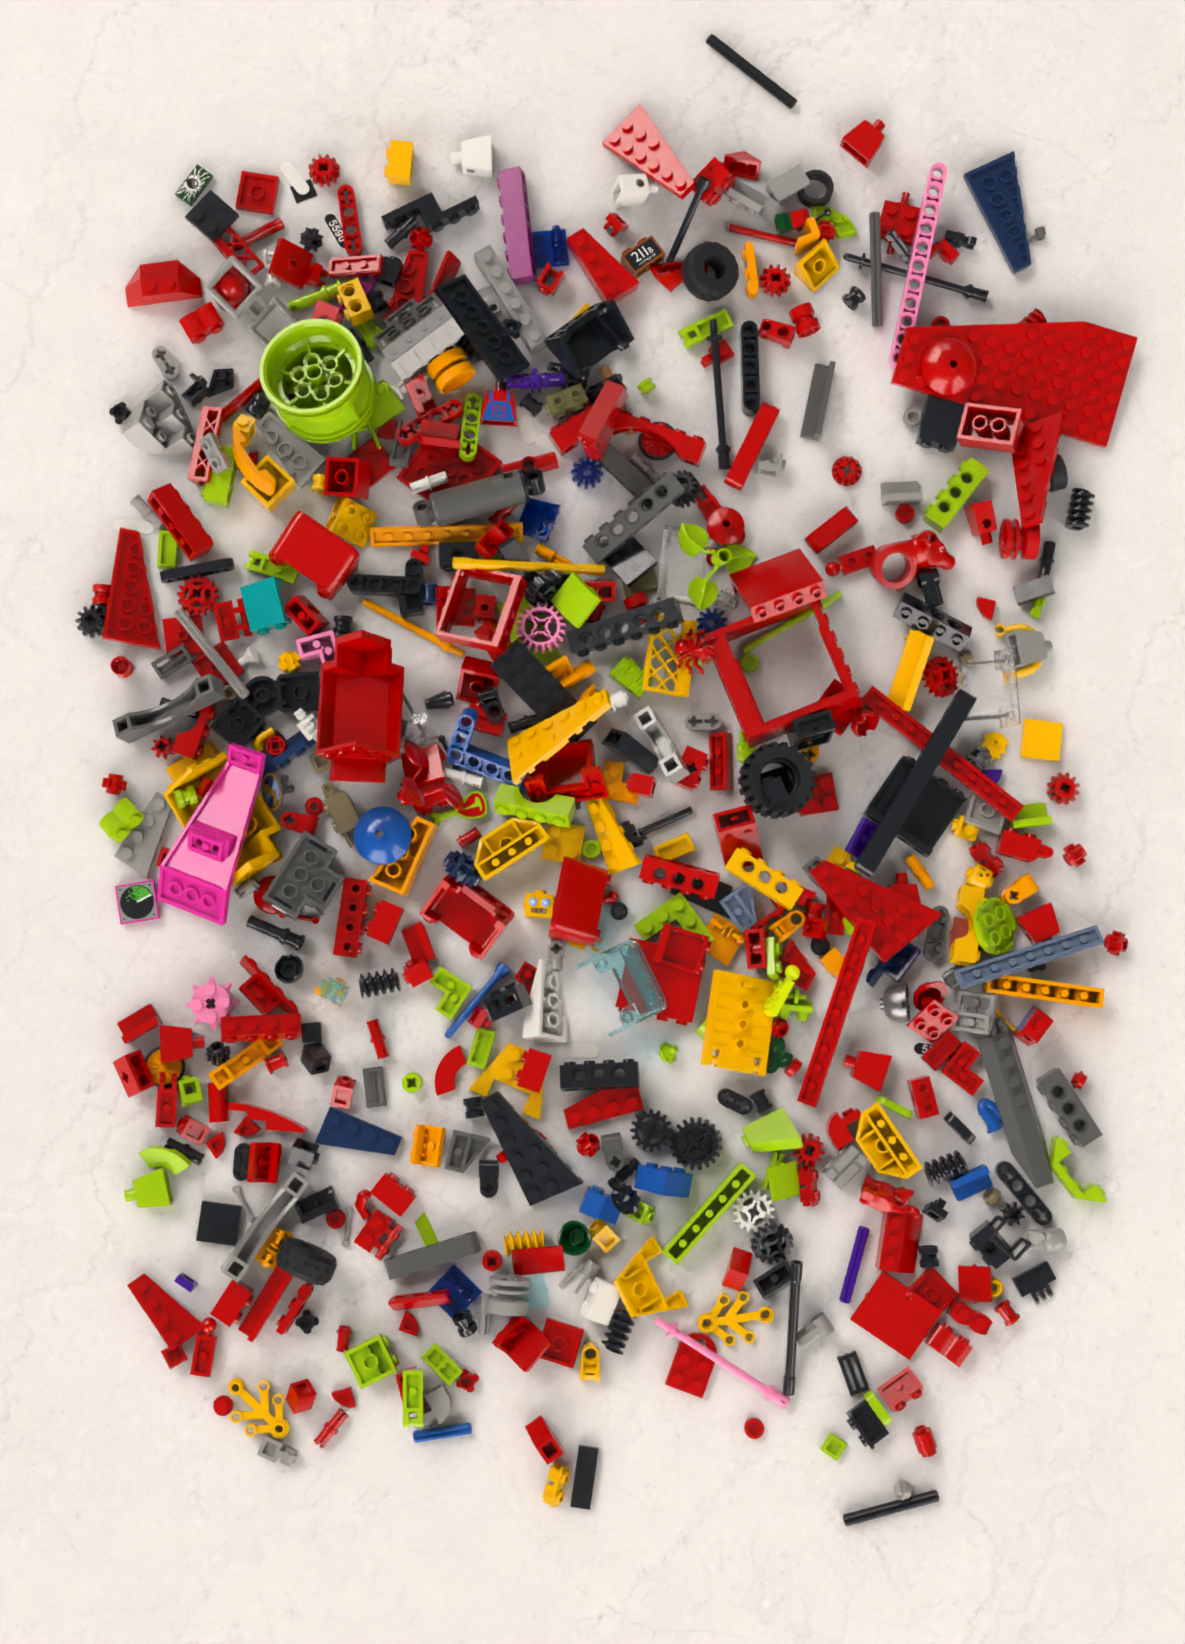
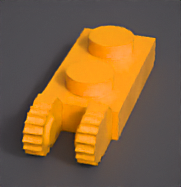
[741,242,759,299]

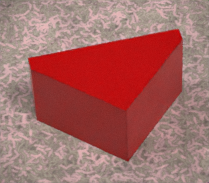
[721,1247,752,1291]

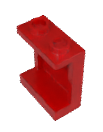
[652,923,711,974]

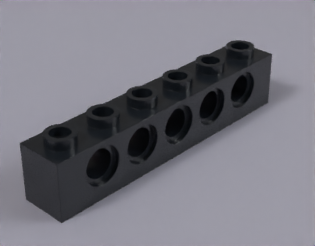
[566,597,684,657]

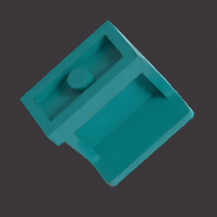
[240,576,292,635]

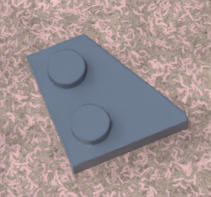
[719,883,757,933]

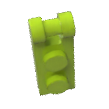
[678,309,734,349]
[244,550,299,585]
[403,1369,424,1428]

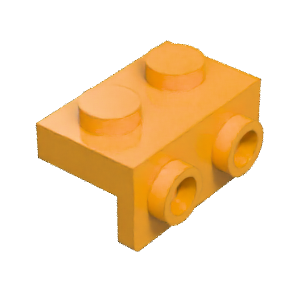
[410,1124,446,1167]

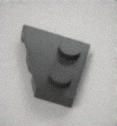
[444,1130,490,1173]

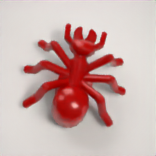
[674,628,716,675]

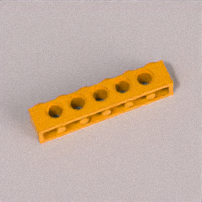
[981,975,1105,1008]

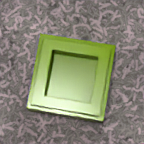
[820,1432,848,1461]

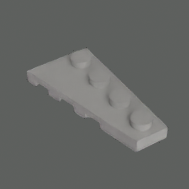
[256,411,326,489]
[114,792,172,877]

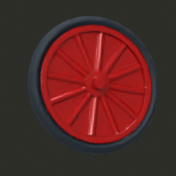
[638,421,675,461]

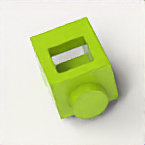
[177,1075,203,1107]

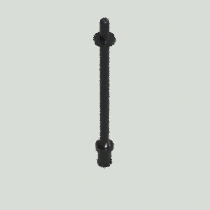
[843,253,989,303]
[706,319,731,470]

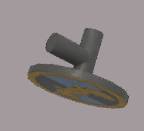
[262,772,294,811]

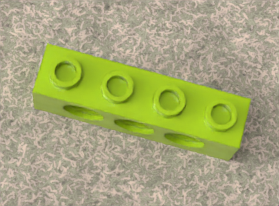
[922,457,990,533]

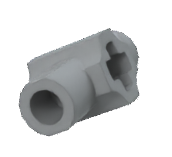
[548,938,565,972]

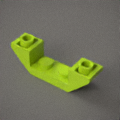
[1049,1135,1107,1203]

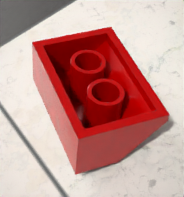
[875,1212,923,1274]

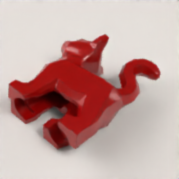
[859,1174,920,1219]

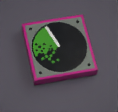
[115,880,160,925]

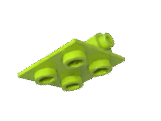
[370,379,405,430]

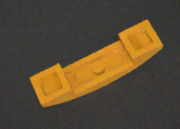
[232,426,276,496]
[208,1039,284,1091]

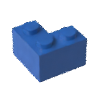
[634,1162,693,1198]
[579,1184,624,1225]

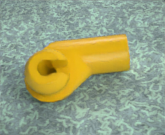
[252,727,276,752]

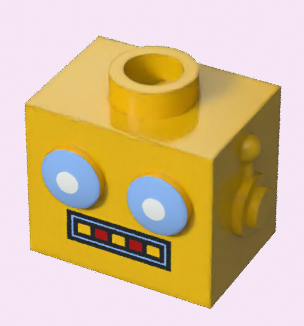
[523,890,555,919]

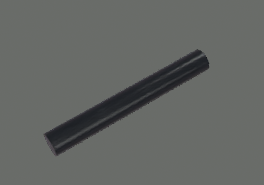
[638,807,693,836]

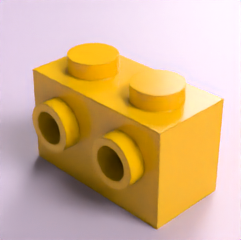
[384,140,414,186]

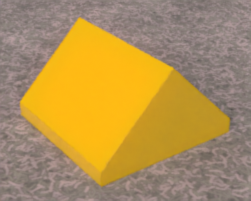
[793,238,840,293]

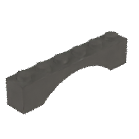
[112,673,226,744]

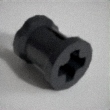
[519,393,544,418]
[749,1088,774,1114]

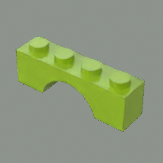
[494,783,576,828]

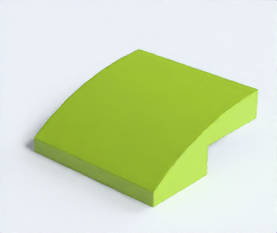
[551,572,601,628]

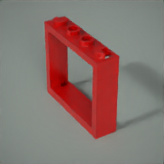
[435,569,528,654]

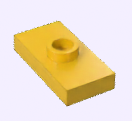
[653,832,696,860]

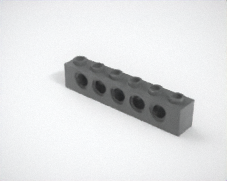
[582,471,687,564]

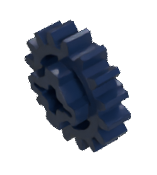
[443,850,483,887]

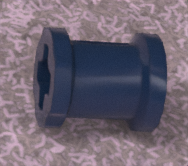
[421,583,438,606]

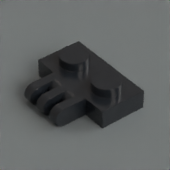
[1011,1260,1056,1305]

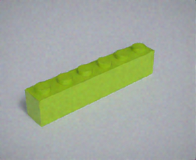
[661,1161,756,1265]

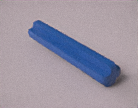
[413,1423,472,1443]

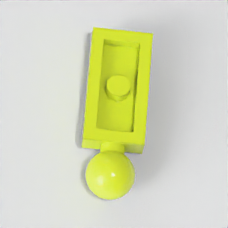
[762,965,800,1017]

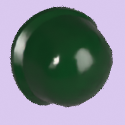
[558,1220,592,1256]

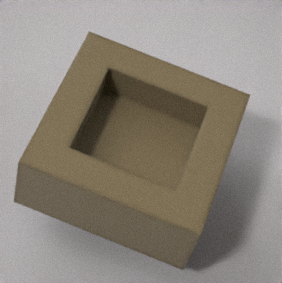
[309,753,331,774]

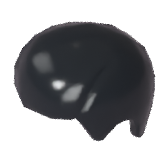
[274,953,304,984]

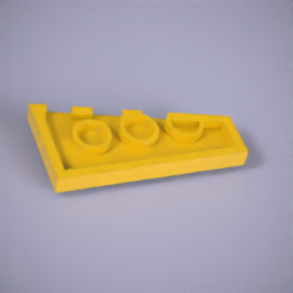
[586,798,642,875]

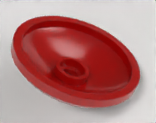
[921,338,978,396]

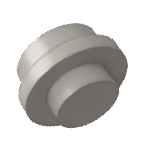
[903,408,922,428]
[894,1479,912,1500]

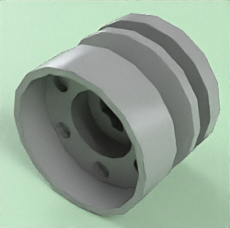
[487,1274,531,1316]

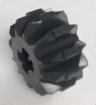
[75,605,106,638]

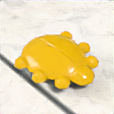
[981,732,1009,761]

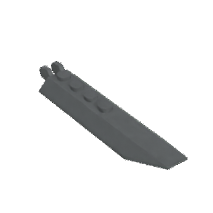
[977,1017,1054,1189]

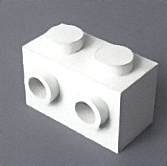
[580,1276,620,1326]

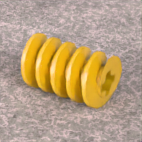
[504,1229,545,1257]

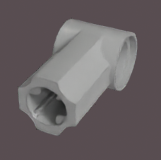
[797,1312,835,1350]

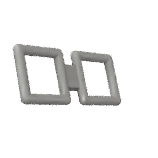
[203,255,301,348]

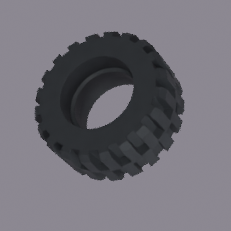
[738,742,816,819]

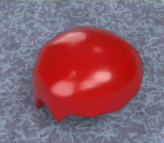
[850,709,879,737]

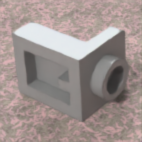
[756,454,786,477]

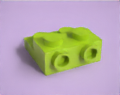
[344,1333,400,1389]

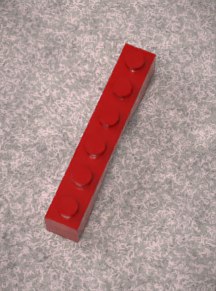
[612,410,707,468]

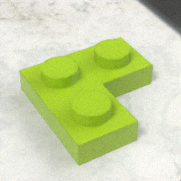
[429,966,473,1020]

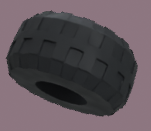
[681,241,739,302]
[276,1237,337,1286]

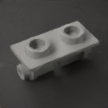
[198,432,232,475]

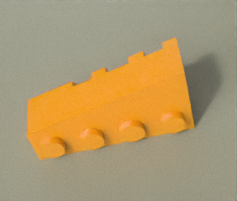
[368,816,438,898]

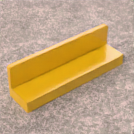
[888,630,934,711]

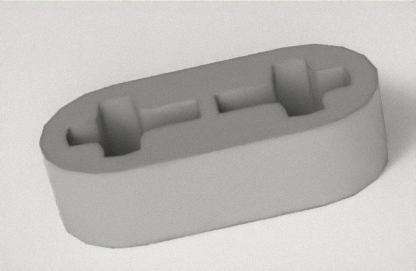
[152,346,180,381]
[685,713,722,731]

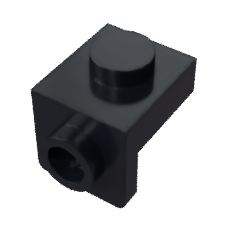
[181,373,211,407]

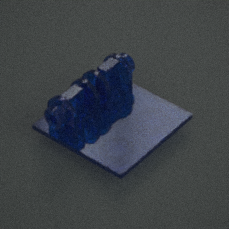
[532,225,569,269]
[519,498,560,543]
[429,1264,482,1318]

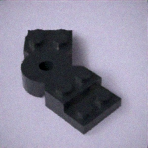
[210,671,320,747]

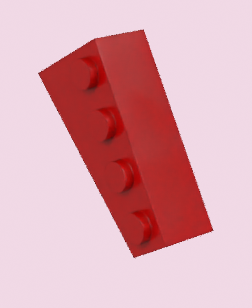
[566,228,640,302]

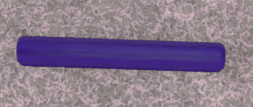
[839,1226,869,1304]

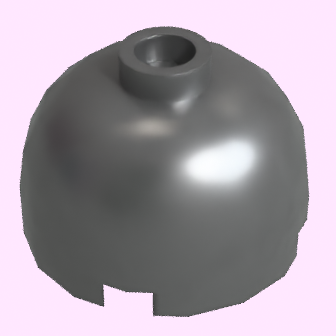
[880,983,910,1022]

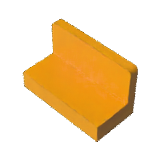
[794,216,820,255]

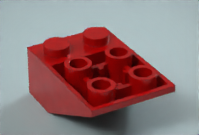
[711,804,763,872]

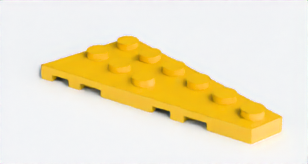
[507,689,612,786]

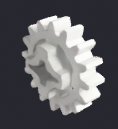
[294,708,318,743]
[731,1189,775,1233]

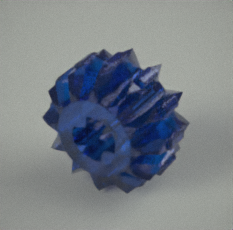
[571,457,603,489]
[696,607,728,636]

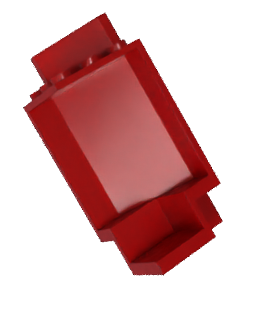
[316,630,404,783]

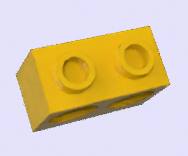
[336,278,374,327]

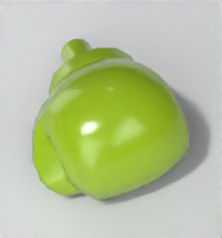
[736,731,757,764]

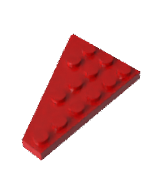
[808,860,942,963]

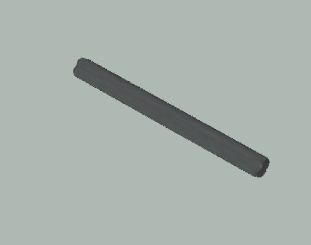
[869,212,883,327]

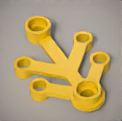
[697,1290,774,1346]
[228,1378,290,1439]

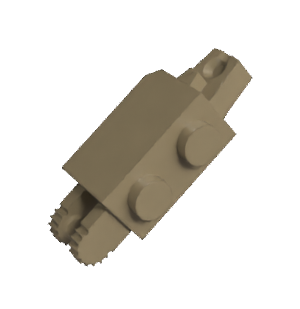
[321,781,360,848]

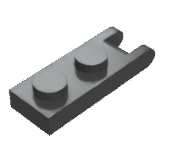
[389,420,418,468]

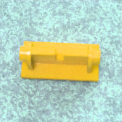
[542,1462,570,1507]

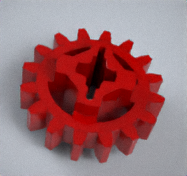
[177,574,220,617]
[921,656,961,698]

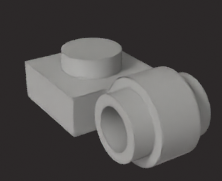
[257,1435,298,1467]

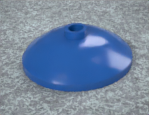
[354,806,412,865]

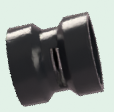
[245,393,271,420]
[463,1096,485,1119]
[918,1245,940,1268]
[452,1309,478,1338]

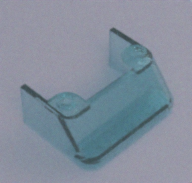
[576,940,667,1037]

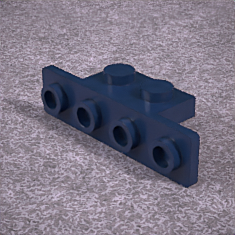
[262,731,316,780]
[866,942,922,988]

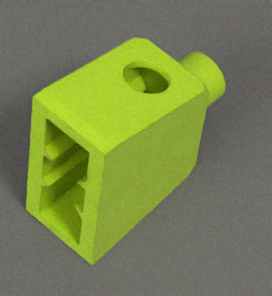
[124,1167,174,1208]

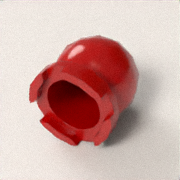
[213,267,251,311]

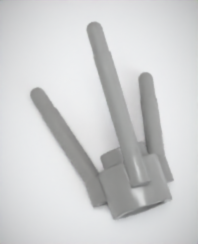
[559,1258,601,1308]

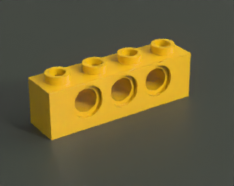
[724,847,804,911]

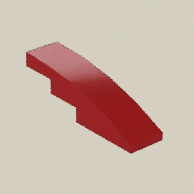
[228,1101,308,1133]

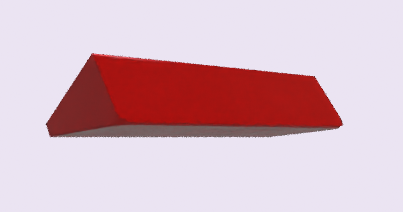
[428,250,461,296]
[709,732,733,791]
[388,1289,452,1311]

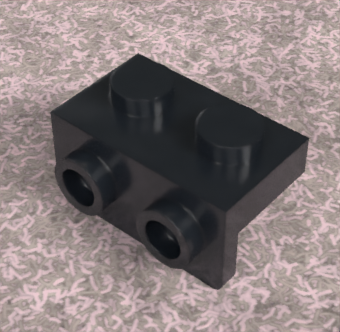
[846,1399,889,1449]

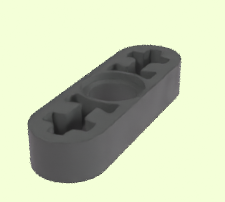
[923,906,949,961]

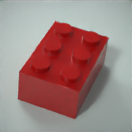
[957,402,1025,454]

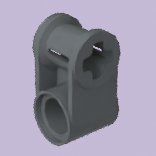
[601,1132,624,1171]

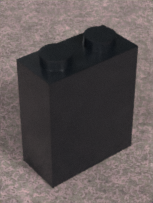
[916,395,965,453]

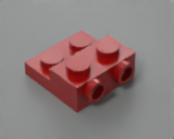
[792,772,839,817]

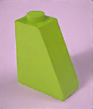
[741,1107,803,1153]

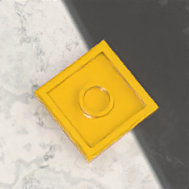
[1020,719,1063,762]

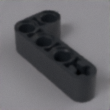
[347,558,424,597]

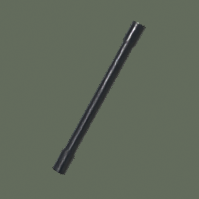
[783,1260,803,1396]

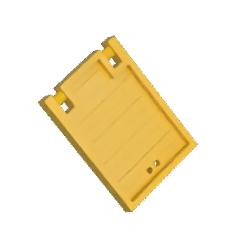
[701,970,777,1076]

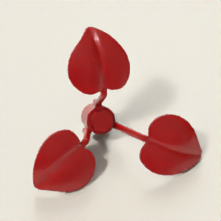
[397,739,465,811]

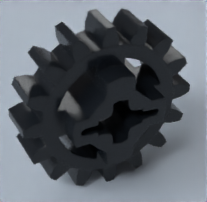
[524,569,563,606]
[630,1109,673,1152]
[750,1222,794,1264]

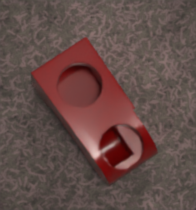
[758,319,795,349]

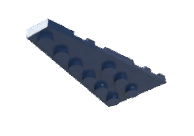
[963,151,1031,274]

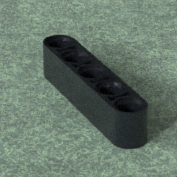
[739,321,760,417]

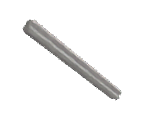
[174,608,250,699]

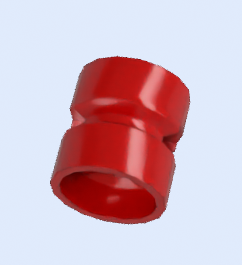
[788,302,821,338]
[623,591,649,625]

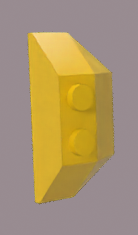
[474,817,550,881]
[855,1102,923,1179]

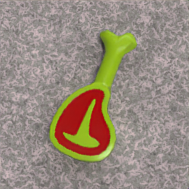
[430,791,488,827]

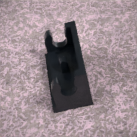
[295,1185,340,1224]

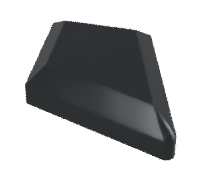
[207,368,234,398]

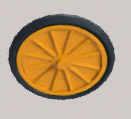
[145,1047,185,1087]

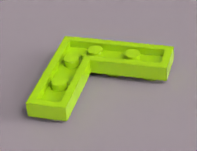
[633,892,714,942]

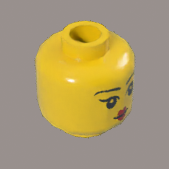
[964,864,994,891]

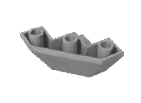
[122,379,196,455]

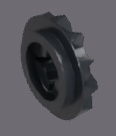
[612,1183,641,1215]

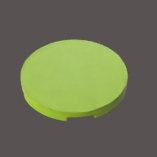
[974,897,1017,955]

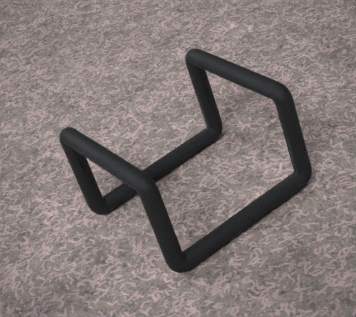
[990,1215,1031,1261]

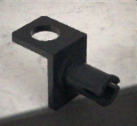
[547,362,588,390]

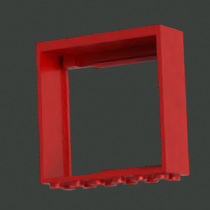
[705,599,860,748]

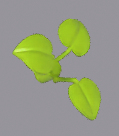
[678,522,757,610]

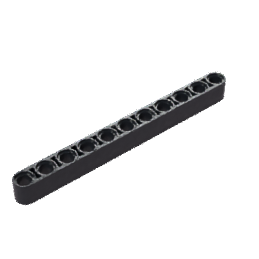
[853,688,977,878]

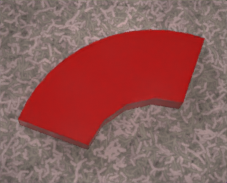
[435,1045,467,1096]

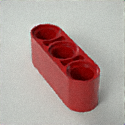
[804,506,858,555]

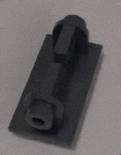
[586,373,627,404]

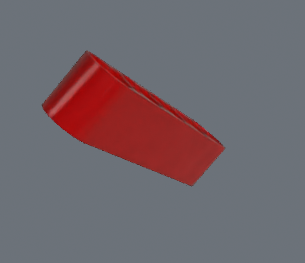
[724,401,780,491]

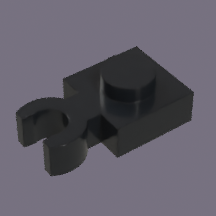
[942,230,977,250]

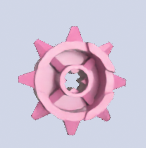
[186,977,240,1031]

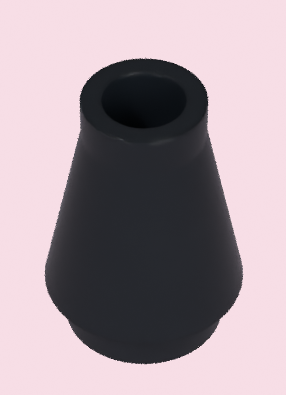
[424,690,454,710]

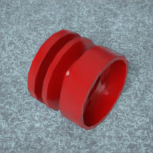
[998,519,1040,560]

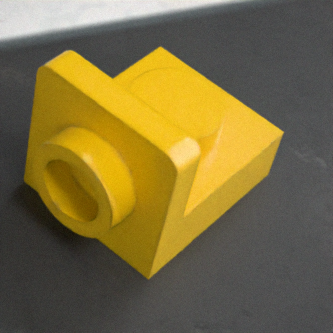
[951,815,979,842]
[588,1219,620,1253]

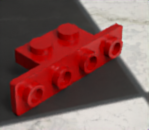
[238,955,299,1015]

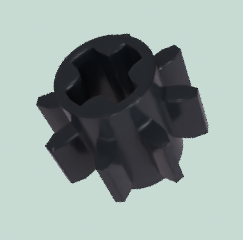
[299,227,324,252]
[205,1041,231,1066]
[999,1201,1025,1226]

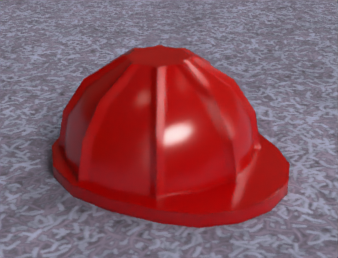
[913,981,948,1011]

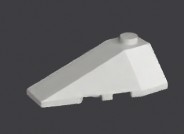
[523,959,567,1043]

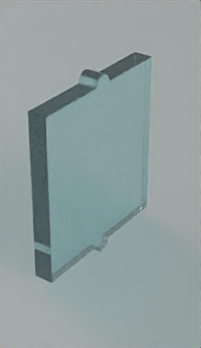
[521,1273,550,1311]

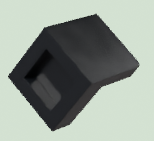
[398,595,425,618]
[301,1042,332,1075]

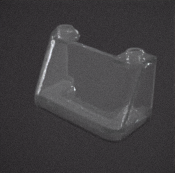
[656,525,711,610]

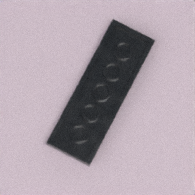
[433,274,530,382]
[489,639,597,742]

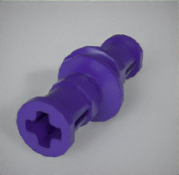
[506,368,565,393]

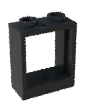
[787,710,836,751]

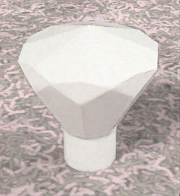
[238,646,260,666]

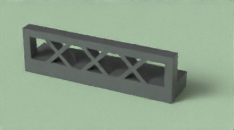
[800,361,836,441]

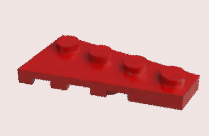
[382,250,429,323]
[563,1088,644,1129]
[127,1274,202,1352]

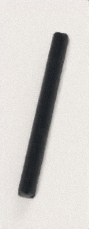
[706,34,797,109]

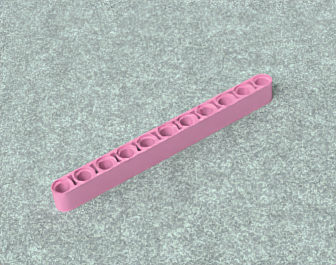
[889,163,947,369]

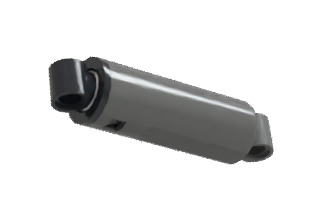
[412,468,546,527]

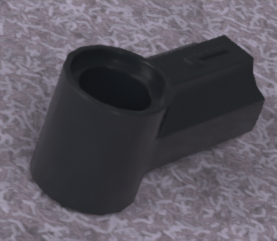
[916,568,943,607]

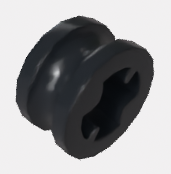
[610,903,628,920]

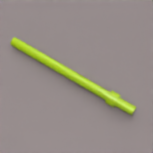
[741,591,843,654]

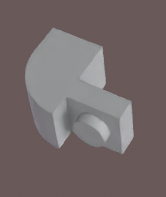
[416,1382,451,1427]

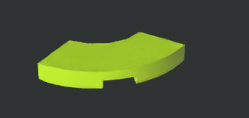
[810,206,857,240]
[138,1145,192,1175]

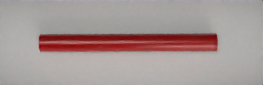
[729,224,797,247]

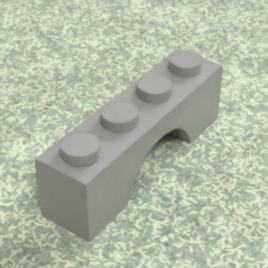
[633,706,691,784]

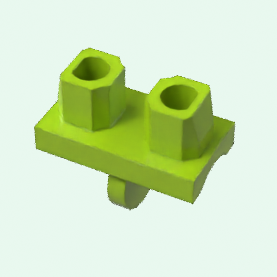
[779,988,813,1021]

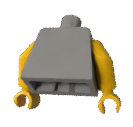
[995,623,1053,683]

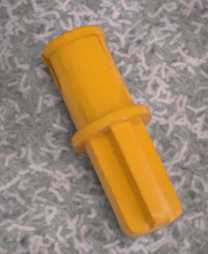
[534,543,571,564]
[905,854,936,891]

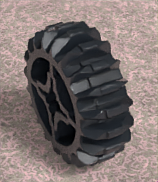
[670,1117,722,1170]

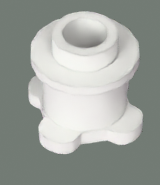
[610,689,630,713]

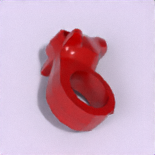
[869,530,955,592]

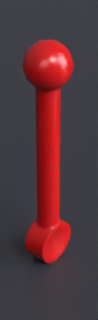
[279,912,319,924]

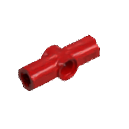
[500,451,559,475]

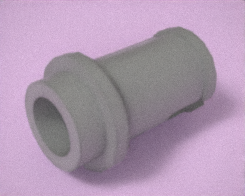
[234,877,261,899]

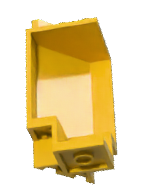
[163,741,284,886]

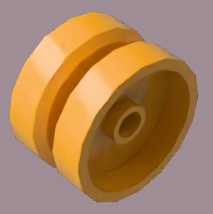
[427,347,476,394]

